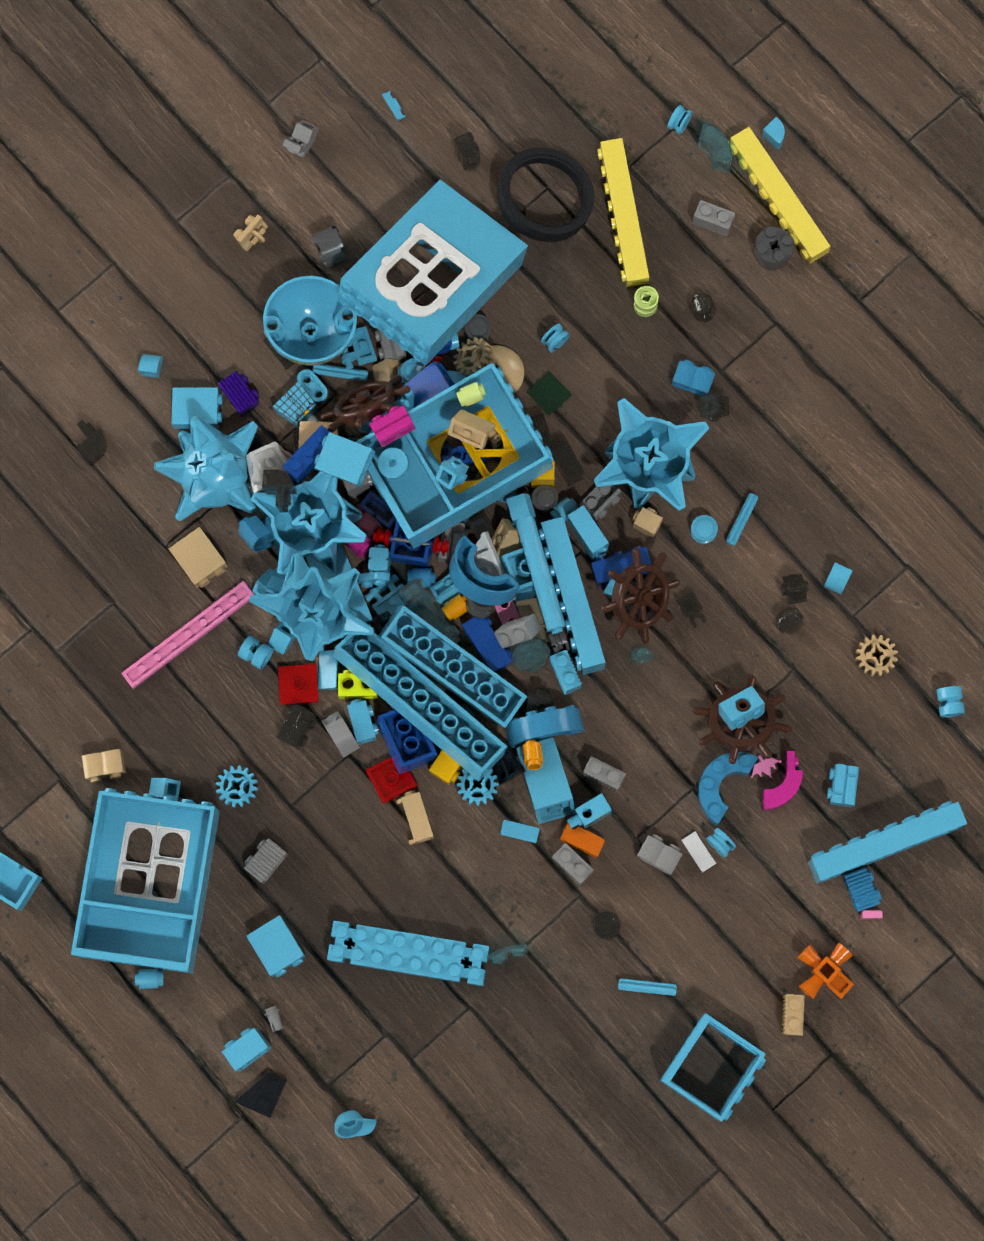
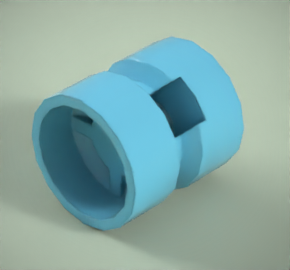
[237,635,274,670]
[936,686,965,718]

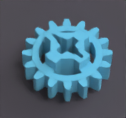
[216,765,258,808]
[456,769,499,807]

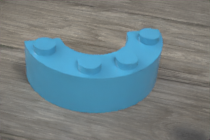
[238,515,274,552]
[449,535,520,606]
[505,705,585,749]
[698,752,758,826]

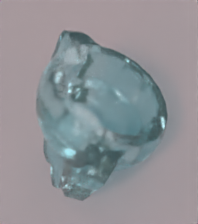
[631,648,655,664]

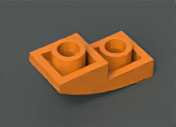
[559,823,605,858]

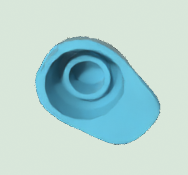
[334,1110,377,1138]

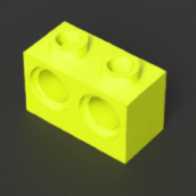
[338,670,378,699]

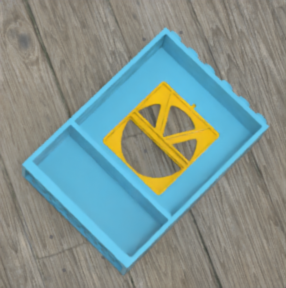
[356,363,554,549]

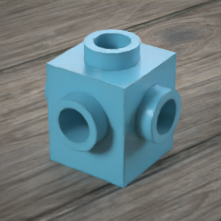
[435,456,469,490]

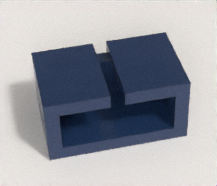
[359,491,396,532]

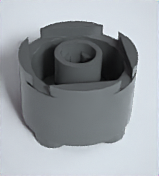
[311,225,350,268]
[754,226,793,270]

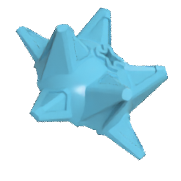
[593,398,709,511]
[154,416,258,521]
[251,471,367,576]
[250,553,374,661]

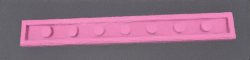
[121,581,254,689]

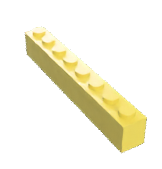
[729,127,831,264]
[597,138,649,287]

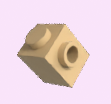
[632,507,663,538]

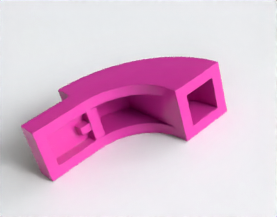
[762,751,803,811]

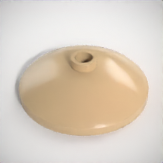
[485,345,524,394]

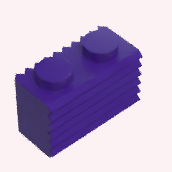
[218,371,260,417]

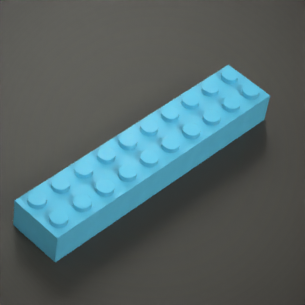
[333,633,507,781]

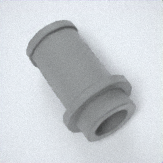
[264,1006,284,1032]

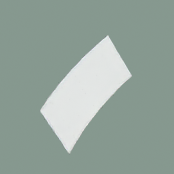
[682,831,716,873]

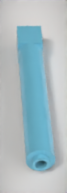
[506,493,566,634]

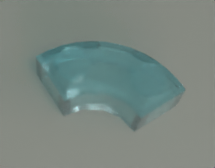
[698,122,732,173]

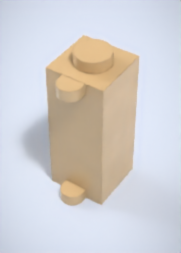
[396,790,434,845]

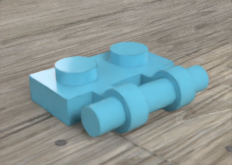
[341,326,377,370]
[364,574,414,622]

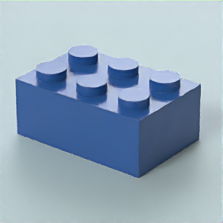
[376,710,437,775]

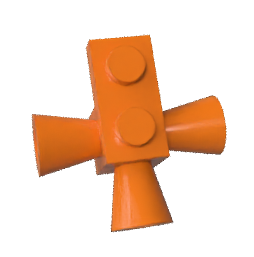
[797,943,854,1000]

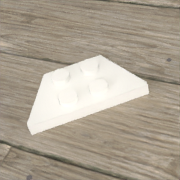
[246,442,292,493]
[474,531,516,601]

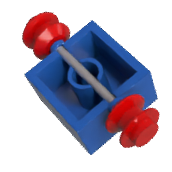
[373,520,450,568]

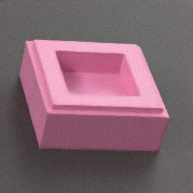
[860,910,883,920]

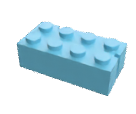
[0,852,43,911]

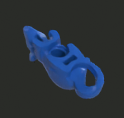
[441,444,487,467]

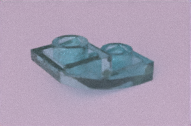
[488,944,528,965]

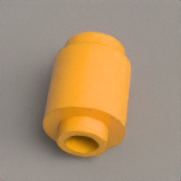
[441,594,468,621]
[522,740,544,770]

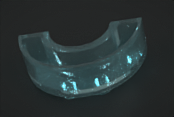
[397,578,460,643]

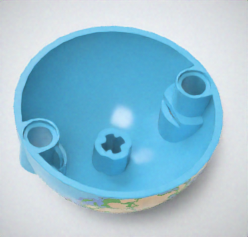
[263,276,357,366]

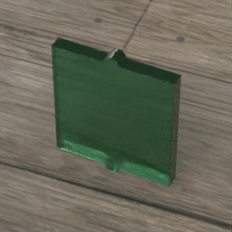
[527,372,572,416]

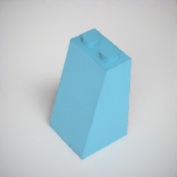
[516,737,576,824]

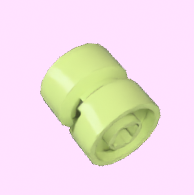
[633,286,659,317]

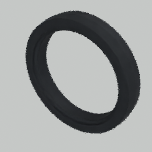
[497,147,594,242]

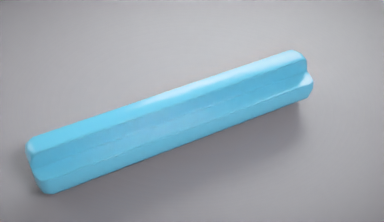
[313,364,368,381]
[726,493,758,546]
[618,978,677,996]

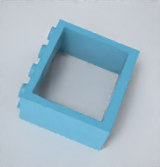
[660,1013,766,1122]

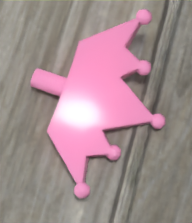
[750,755,782,778]

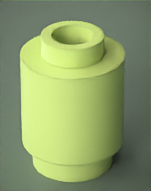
[456,382,486,407]

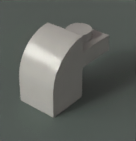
[283,120,319,158]
[322,711,360,758]

